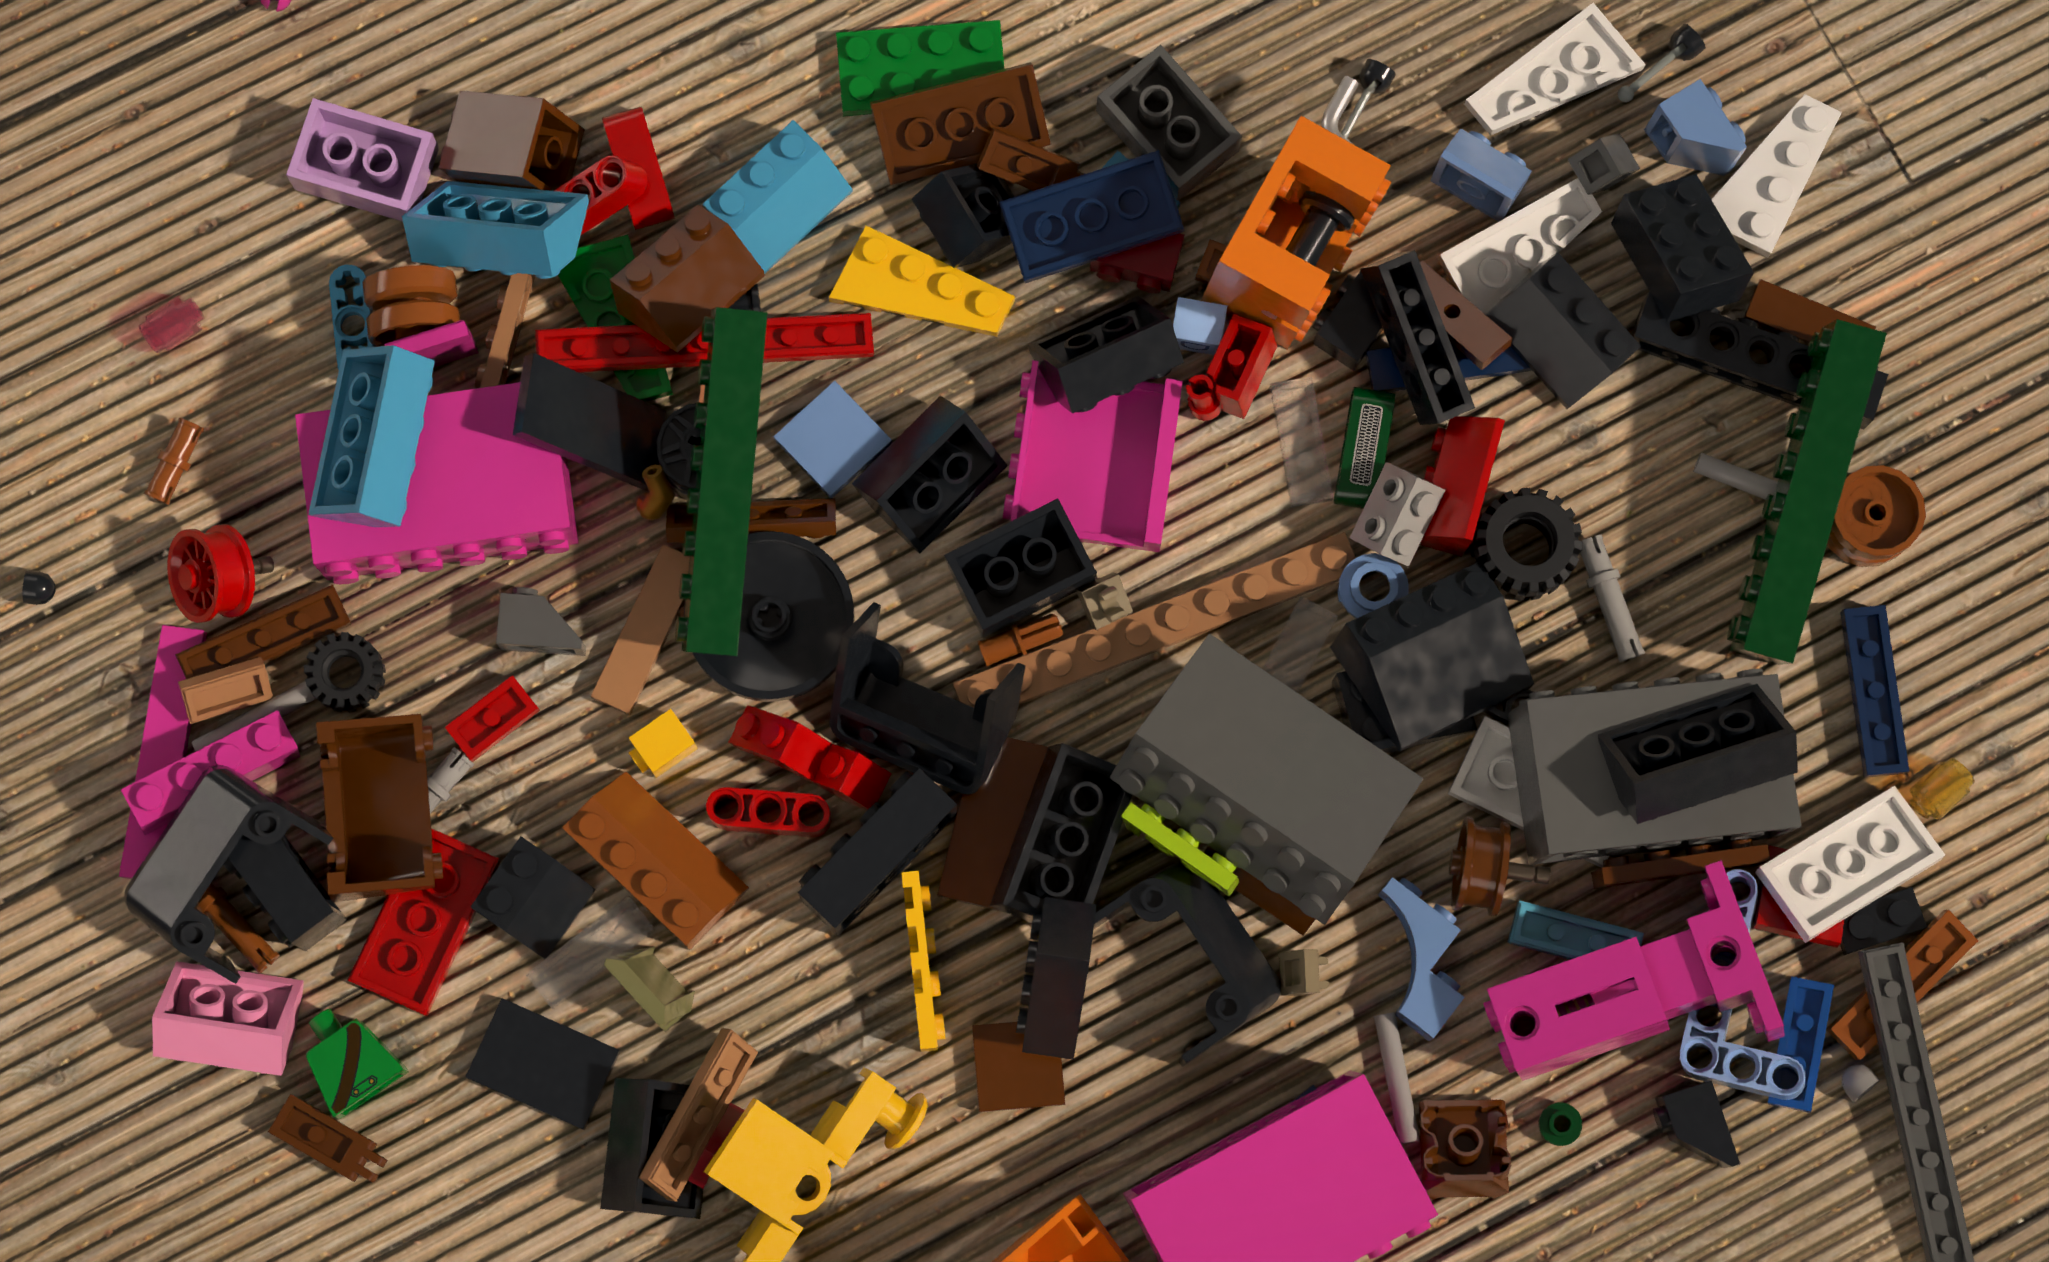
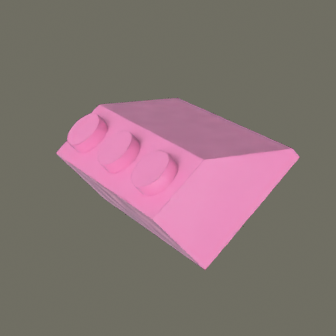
[152,961,304,1076]

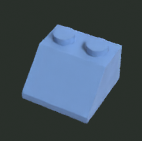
[1430,129,1532,222]

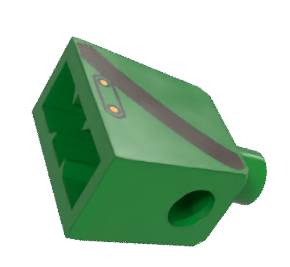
[305,1008,409,1119]

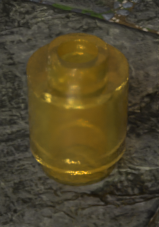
[1910,758,1975,820]

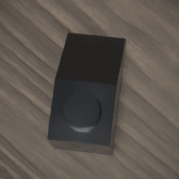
[1653,1081,1740,1168]

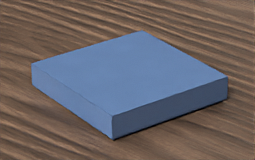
[773,381,892,498]

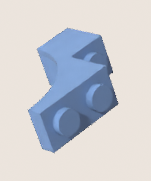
[1378,877,1465,1041]

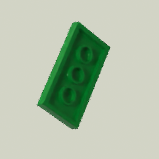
[836,20,1005,117]

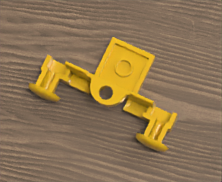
[704,1067,928,1262]

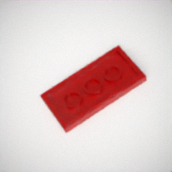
[347,828,501,1016]

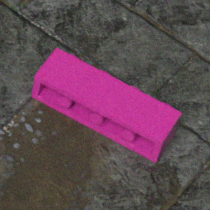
[121,710,301,835]

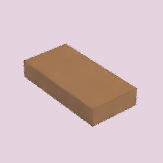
[178,657,273,724]

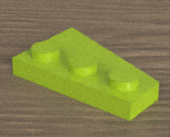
[1121,803,1239,896]

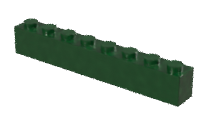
[675,307,768,656]

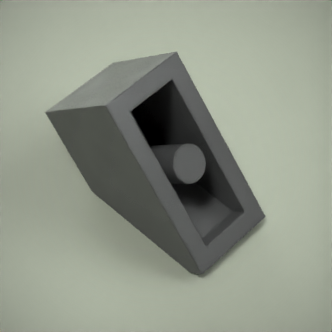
[496,587,586,656]

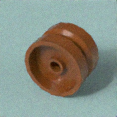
[362,265,460,346]
[1827,465,1926,567]

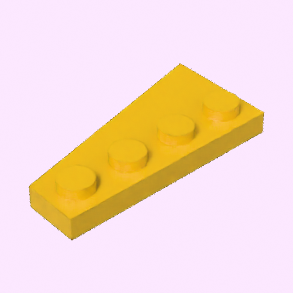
[829,226,1015,337]
[901,870,946,1052]

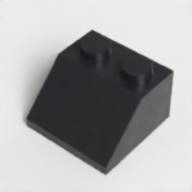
[912,164,1015,268]
[470,836,596,960]

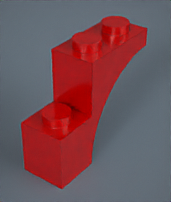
[728,705,892,810]

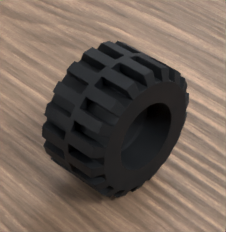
[1470,488,1583,601]

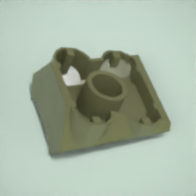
[603,946,695,1032]

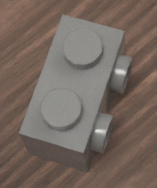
[1350,462,1446,567]

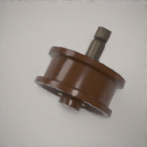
[1449,816,1551,916]

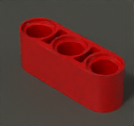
[602,106,675,230]
[554,156,648,235]
[706,787,832,838]

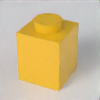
[628,708,698,778]

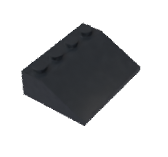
[1330,561,1534,752]

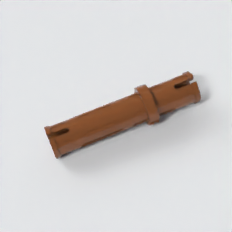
[196,883,280,974]

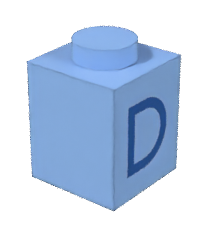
[1173,297,1231,355]

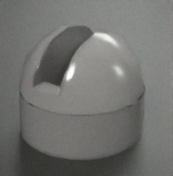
[1841,1064,1880,1102]

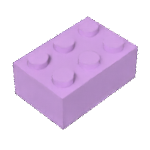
[286,98,439,221]

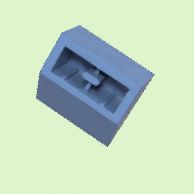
[1644,79,1747,176]

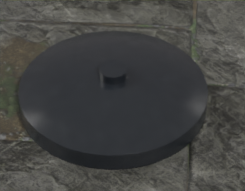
[684,531,855,702]

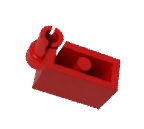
[1186,314,1278,421]

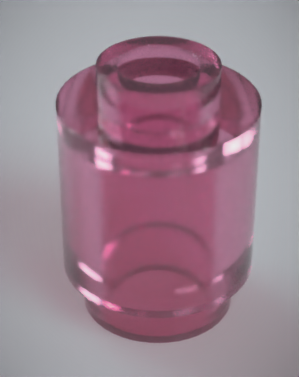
[138,295,205,354]

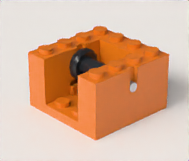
[1201,76,1392,350]

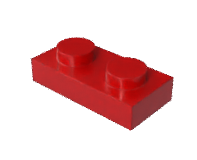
[445,675,540,762]

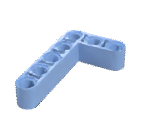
[1680,869,1805,1100]

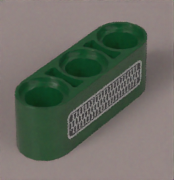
[1334,387,1395,509]

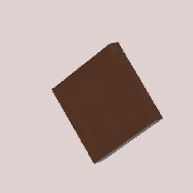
[972,1021,1065,1113]

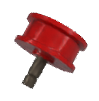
[167,524,274,623]

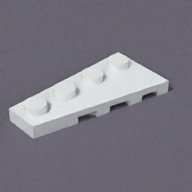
[1711,94,1842,258]
[1437,178,1602,314]

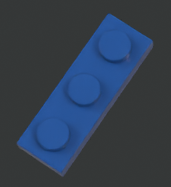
[1768,976,1834,1113]

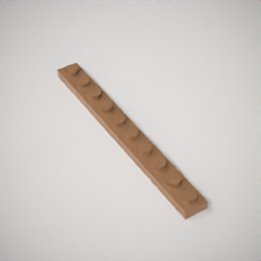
[953,532,1356,708]

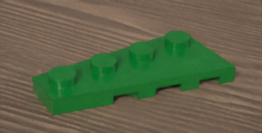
[557,234,673,402]

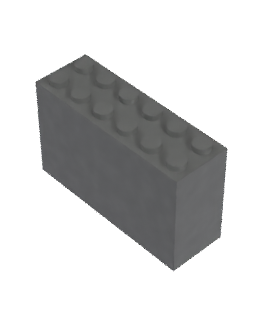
[1109,633,1424,925]
[1507,669,1802,865]

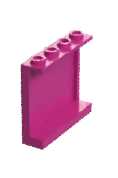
[1003,360,1183,552]

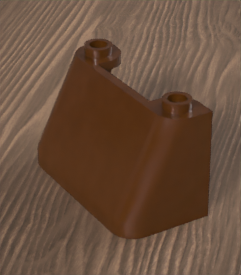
[316,714,443,902]

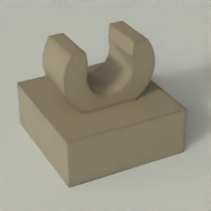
[1076,572,1133,630]
[1279,949,1329,996]

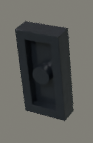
[1840,887,1927,955]

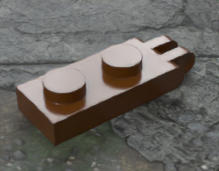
[977,127,1085,191]
[268,1094,388,1183]

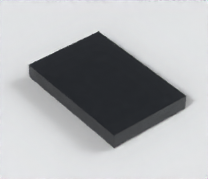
[465,998,621,1130]

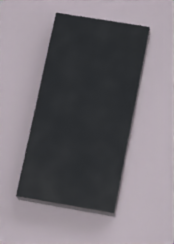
[513,353,666,491]

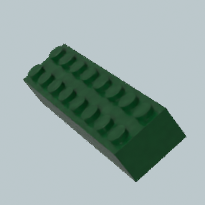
[1727,319,1887,665]

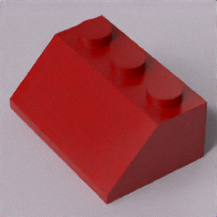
[1419,416,1505,557]

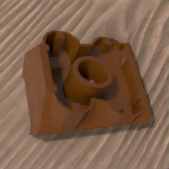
[1419,1100,1511,1200]

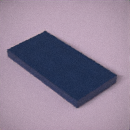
[999,150,1185,283]

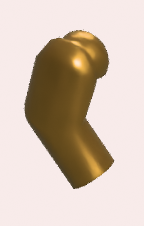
[636,465,674,520]

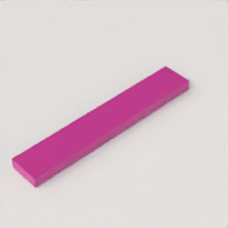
[119,625,207,879]

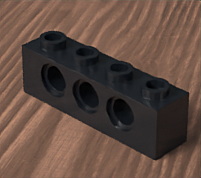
[1360,250,1475,425]

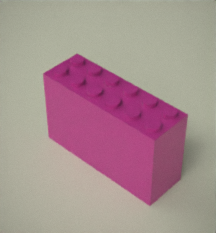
[295,382,579,585]
[1123,1070,1438,1262]

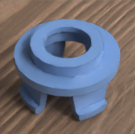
[1338,553,1409,618]

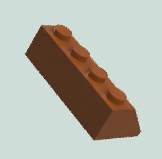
[562,772,749,950]

